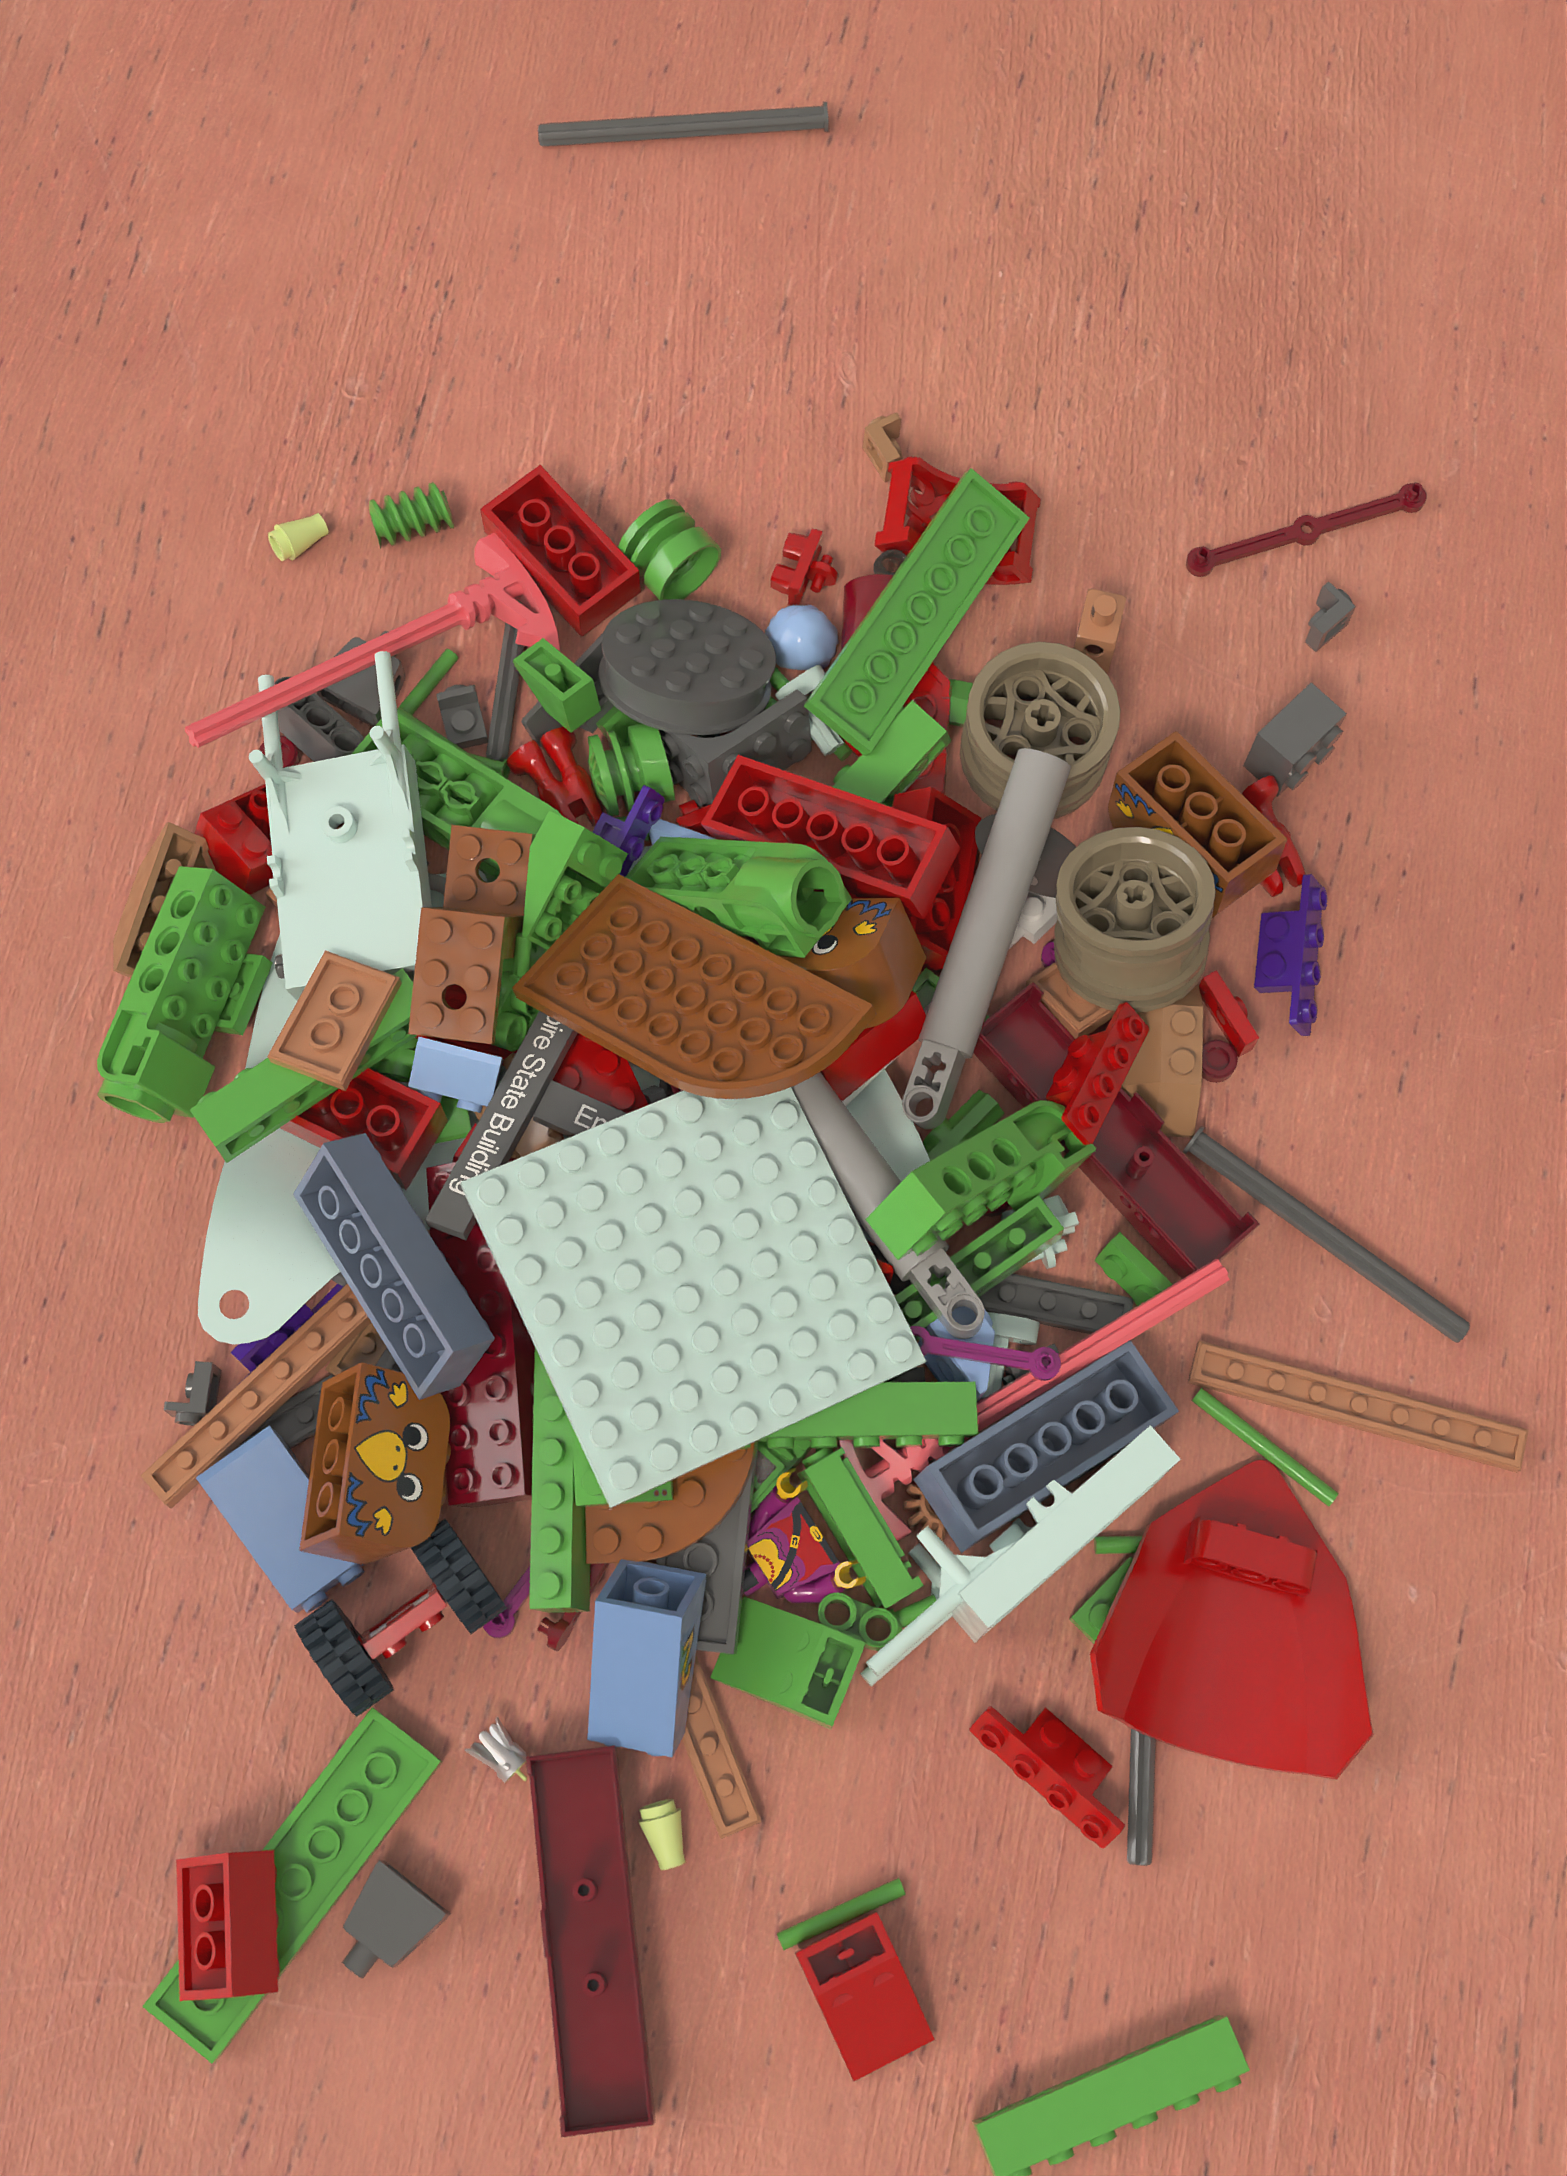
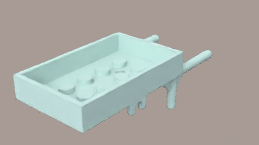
[249,651,432,1001]
[860,1425,1181,1687]

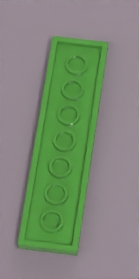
[804,468,1029,756]
[142,1707,442,2064]

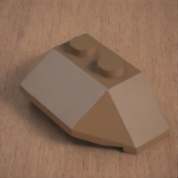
[113,822,216,978]
[1121,983,1203,1138]

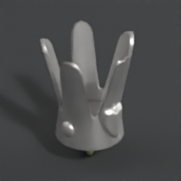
[464,1716,527,1783]

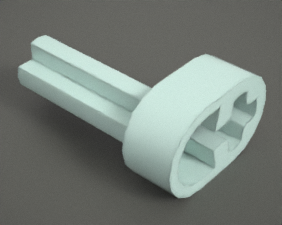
[776,665,844,756]
[981,1312,1040,1399]

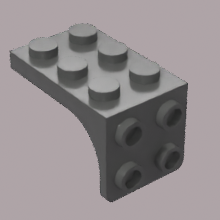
[659,689,812,807]

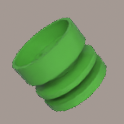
[618,499,722,600]
[587,723,675,816]

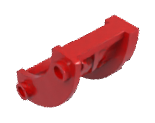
[874,456,1041,585]

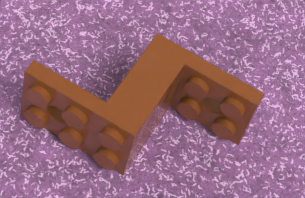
[408,825,535,1044]

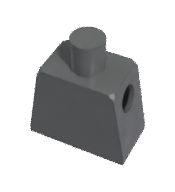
[317,631,405,727]
[342,1860,451,1979]

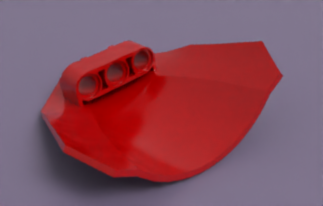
[1090,1460,1374,1780]

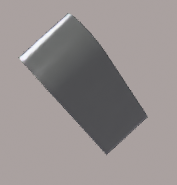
[275,677,364,762]

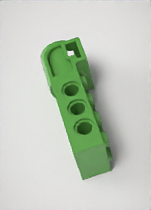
[352,712,563,883]
[626,837,852,958]
[97,866,266,1123]
[865,1100,1096,1260]

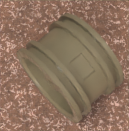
[960,642,1120,819]
[1054,827,1216,1012]

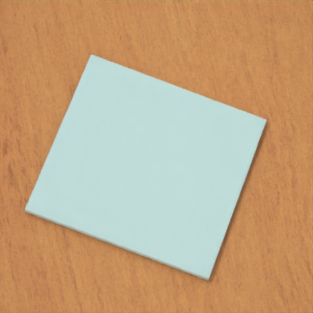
[460,1087,926,1508]

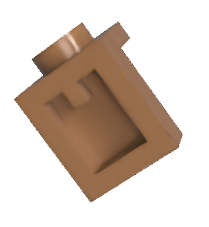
[863,413,902,482]

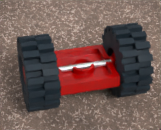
[294,1519,507,1717]

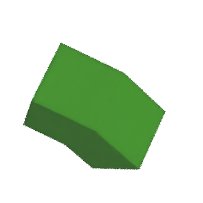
[949,679,973,727]

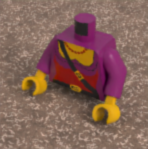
[743,1468,866,1603]

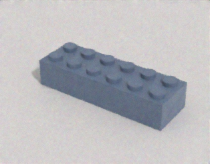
[293,1133,495,1400]
[914,1340,1179,1553]

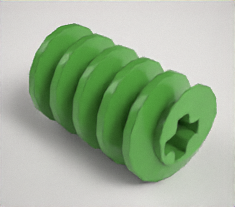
[369,482,455,548]

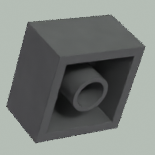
[1243,682,1347,797]

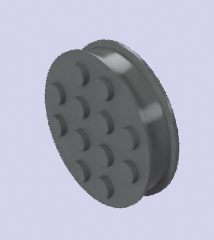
[598,599,776,735]

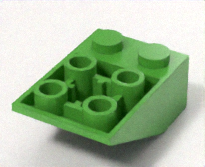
[522,810,628,950]
[710,1596,866,1730]

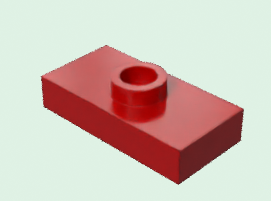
[1199,970,1259,1058]

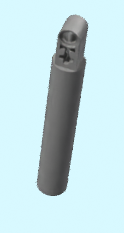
[902,748,1071,1129]
[791,1072,985,1339]

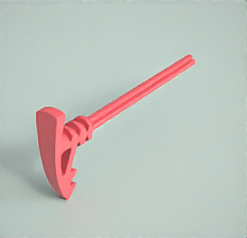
[185,533,560,748]
[837,1259,1230,1542]

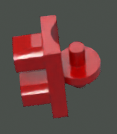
[770,528,839,606]

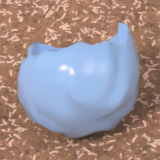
[765,605,839,670]

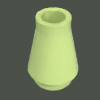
[268,513,329,561]
[638,1799,686,1870]

